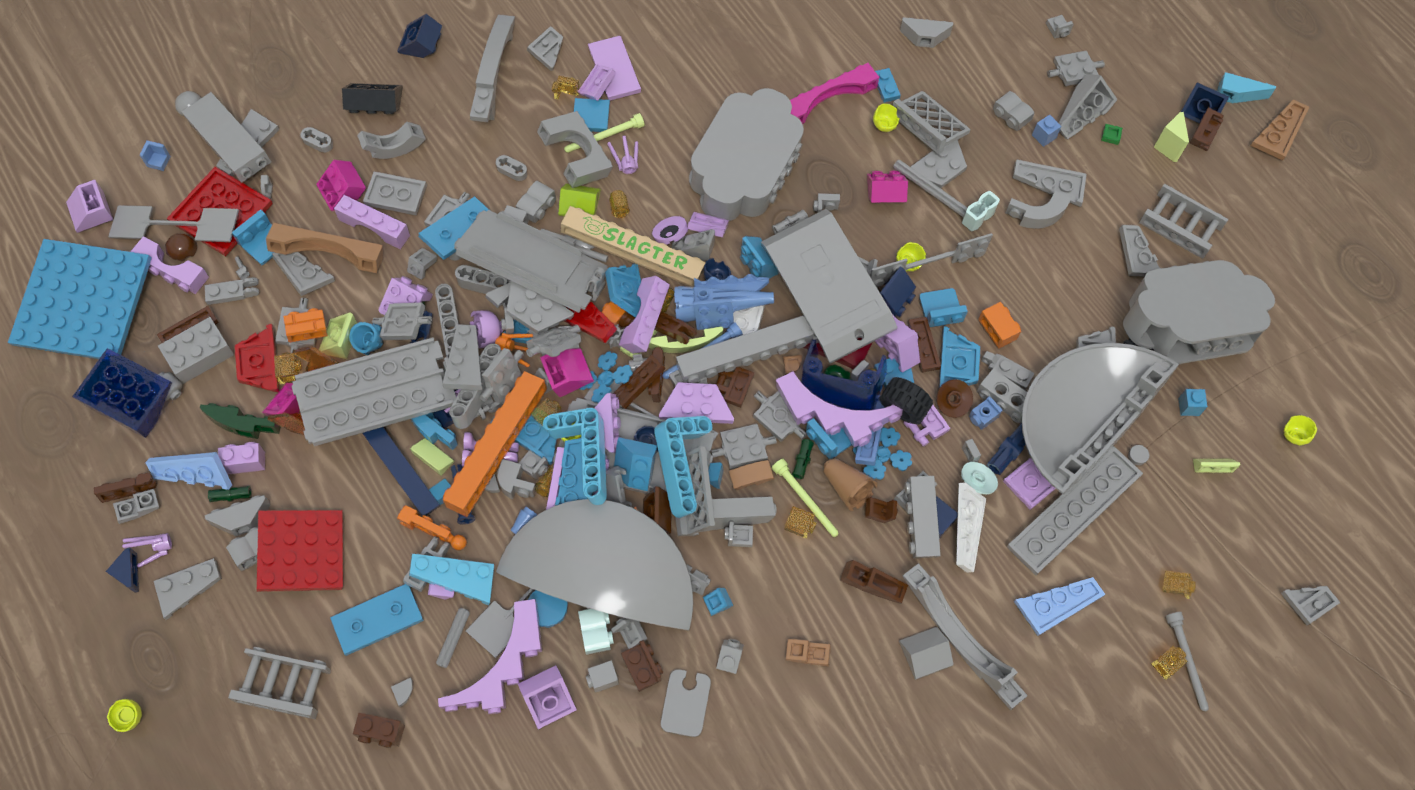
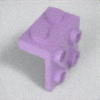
[379,276,433,315]

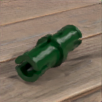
[792,439,814,479]
[208,486,252,502]

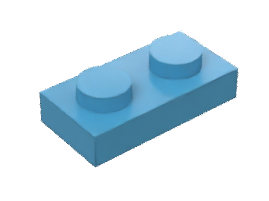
[875,68,901,103]

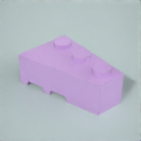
[875,314,920,373]

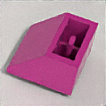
[316,160,366,211]
[867,171,908,203]
[540,348,594,397]

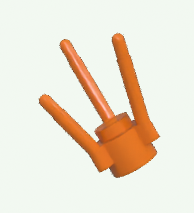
[495,333,533,367]

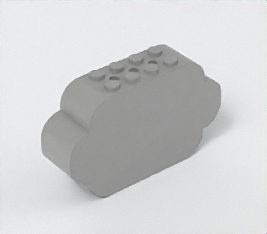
[689,88,804,221]
[1123,260,1275,364]

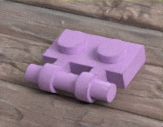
[904,405,950,447]

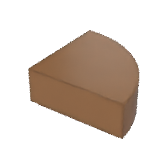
[783,355,802,375]

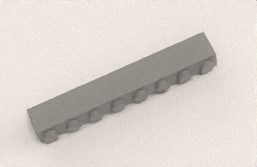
[676,315,818,383]

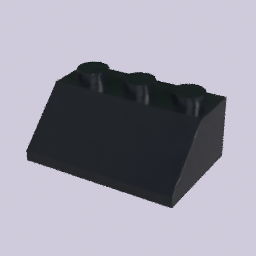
[342,83,403,114]

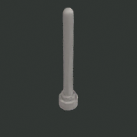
[1165,612,1209,711]

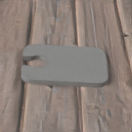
[661,670,711,737]

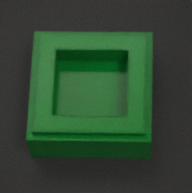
[1101,124,1123,145]

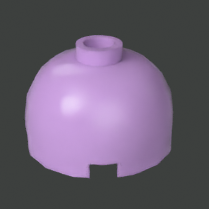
[470,310,503,348]

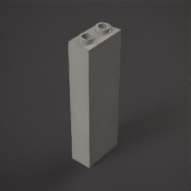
[181,92,271,183]

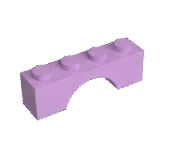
[334,195,410,249]
[131,236,209,294]
[619,276,669,354]

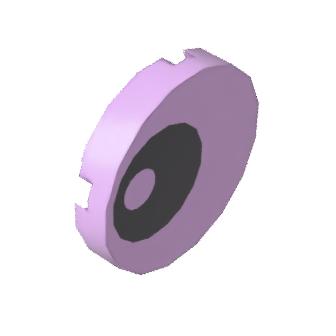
[652,216,688,245]

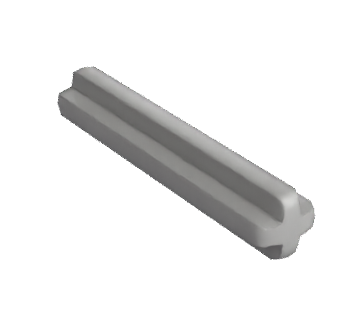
[436,608,469,668]

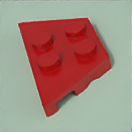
[235,324,279,392]

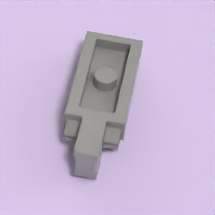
[981,351,1035,390]

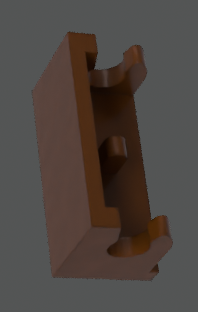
[1190,107,1224,151]

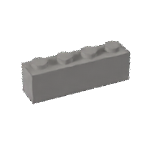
[904,476,941,559]

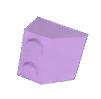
[518,665,576,729]

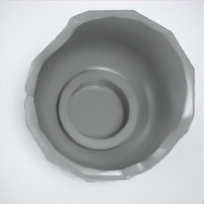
[175,91,201,116]

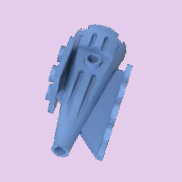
[674,274,774,330]

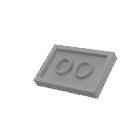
[363,172,427,215]

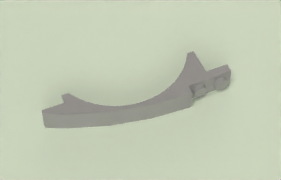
[470,15,515,122]
[903,563,1027,711]

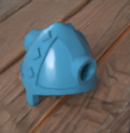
[349,322,383,355]

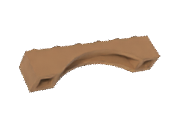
[266,223,383,273]

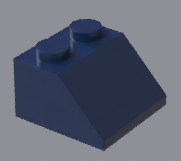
[397,14,442,58]
[880,266,916,318]

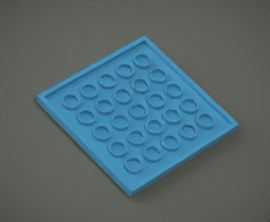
[8,239,152,362]

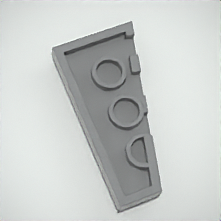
[216,109,279,177]
[1013,160,1087,207]
[442,324,483,390]

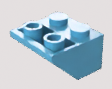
[740,236,779,279]

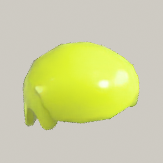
[873,103,900,132]
[896,242,926,272]
[1283,415,1317,446]
[107,699,142,732]

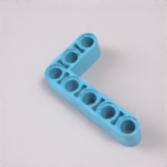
[543,408,607,505]
[654,416,712,518]

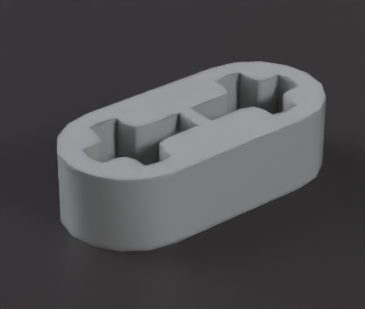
[300,127,333,153]
[496,155,528,181]

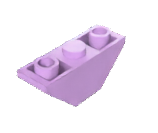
[590,393,621,453]

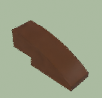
[840,560,908,604]

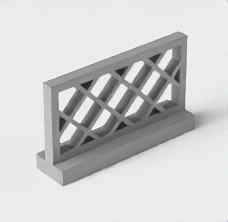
[893,91,971,154]
[675,446,715,536]

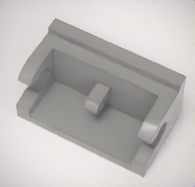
[606,466,632,507]

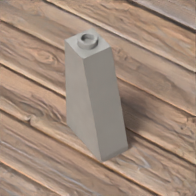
[697,497,777,532]

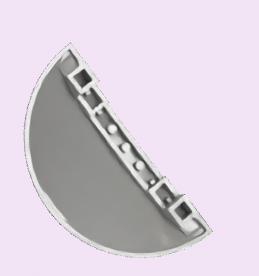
[1022,343,1179,494]
[496,499,693,630]

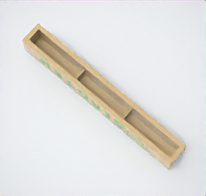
[561,206,705,287]

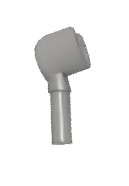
[235,256,250,280]

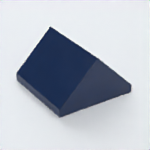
[1181,82,1229,123]

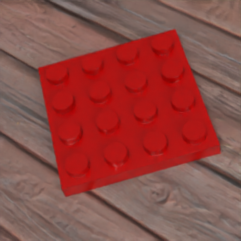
[167,167,273,257]
[257,510,343,592]

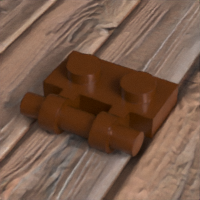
[715,367,755,408]

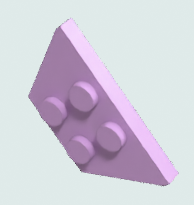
[659,382,734,424]

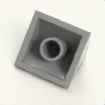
[899,627,954,680]

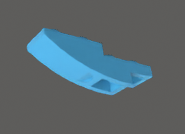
[411,413,458,450]

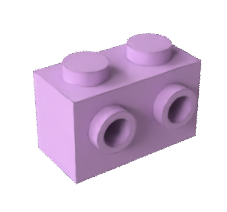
[218,442,265,475]

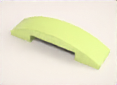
[648,326,723,353]

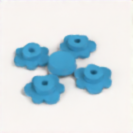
[579,351,633,403]
[853,428,912,480]

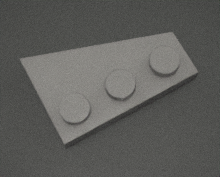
[1119,225,1160,277]
[272,252,335,296]

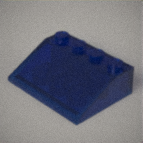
[72,348,172,438]

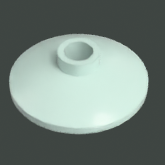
[961,462,998,495]

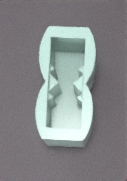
[962,191,1000,231]
[578,609,614,655]

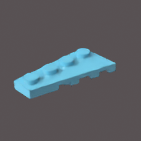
[409,554,494,605]

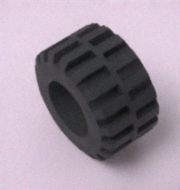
[879,377,933,425]

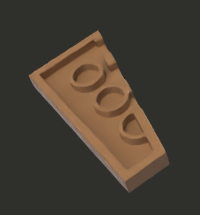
[1250,100,1309,160]

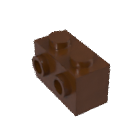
[353,713,405,748]

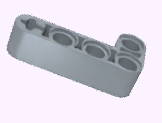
[455,265,511,309]

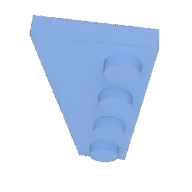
[145,452,232,490]
[1014,578,1105,636]

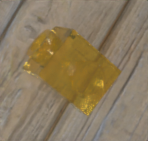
[552,75,580,99]
[531,398,562,426]

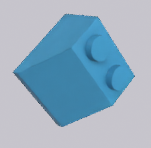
[614,437,657,491]

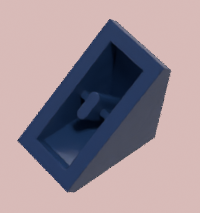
[936,496,958,539]
[105,547,139,593]

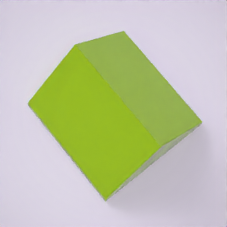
[558,184,601,216]

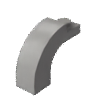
[357,122,426,159]
[1005,190,1072,229]

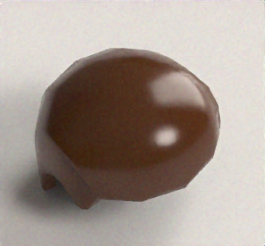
[165,234,197,261]

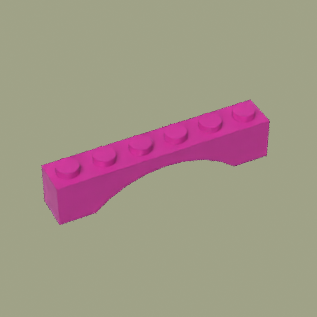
[790,63,879,124]

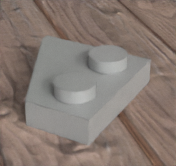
[1281,586,1340,625]

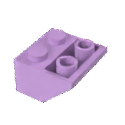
[66,180,113,233]

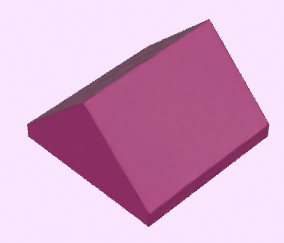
[262,383,300,428]

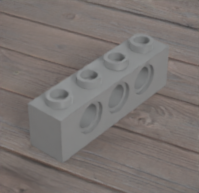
[977,368,1027,424]

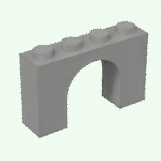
[537,111,613,188]

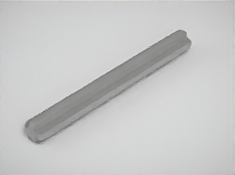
[893,160,967,217]

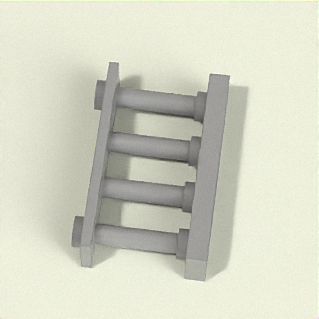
[1139,184,1229,259]
[228,647,331,720]

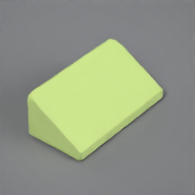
[410,438,454,476]
[1193,459,1240,473]

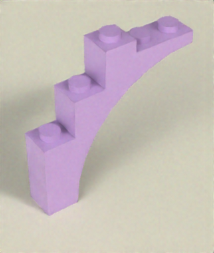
[776,372,903,447]
[438,599,542,714]

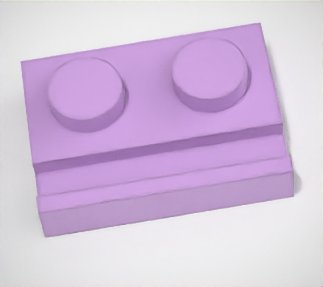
[578,64,616,101]
[688,212,729,237]

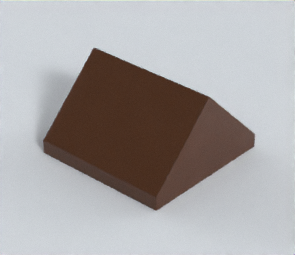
[643,486,672,534]

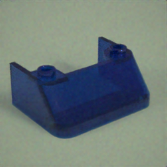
[801,339,887,411]

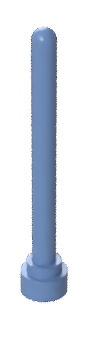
[662,322,743,379]

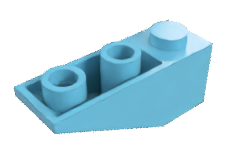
[1217,72,1276,103]

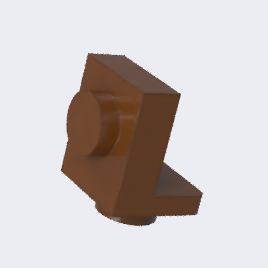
[865,497,898,524]

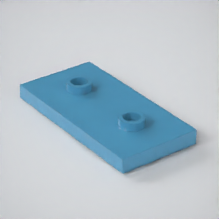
[419,196,489,260]
[330,584,424,656]

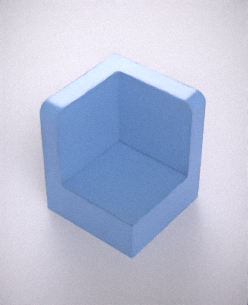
[140,141,171,171]

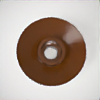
[936,379,973,418]

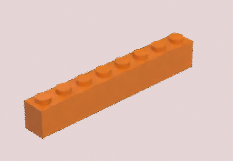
[443,371,547,517]

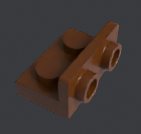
[621,640,663,692]

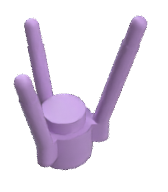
[607,136,638,174]
[122,533,172,568]

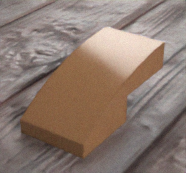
[729,460,775,491]
[786,639,831,667]

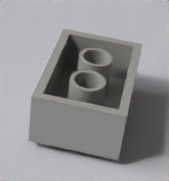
[158,317,234,384]

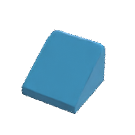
[708,462,724,489]
[429,479,451,505]
[703,588,733,616]

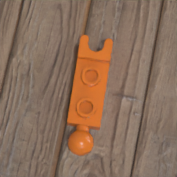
[397,505,467,550]

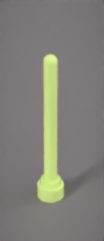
[564,113,645,153]
[772,459,838,537]

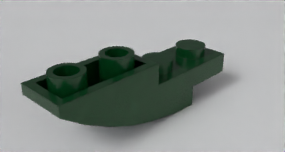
[200,403,281,439]

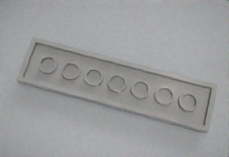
[1007,446,1143,575]

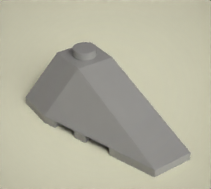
[1059,74,1118,139]

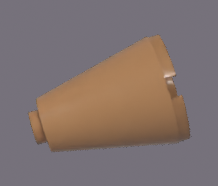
[823,458,877,511]

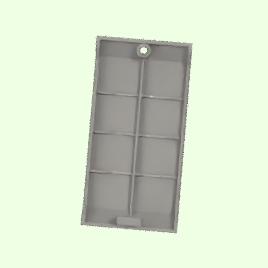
[761,209,897,364]

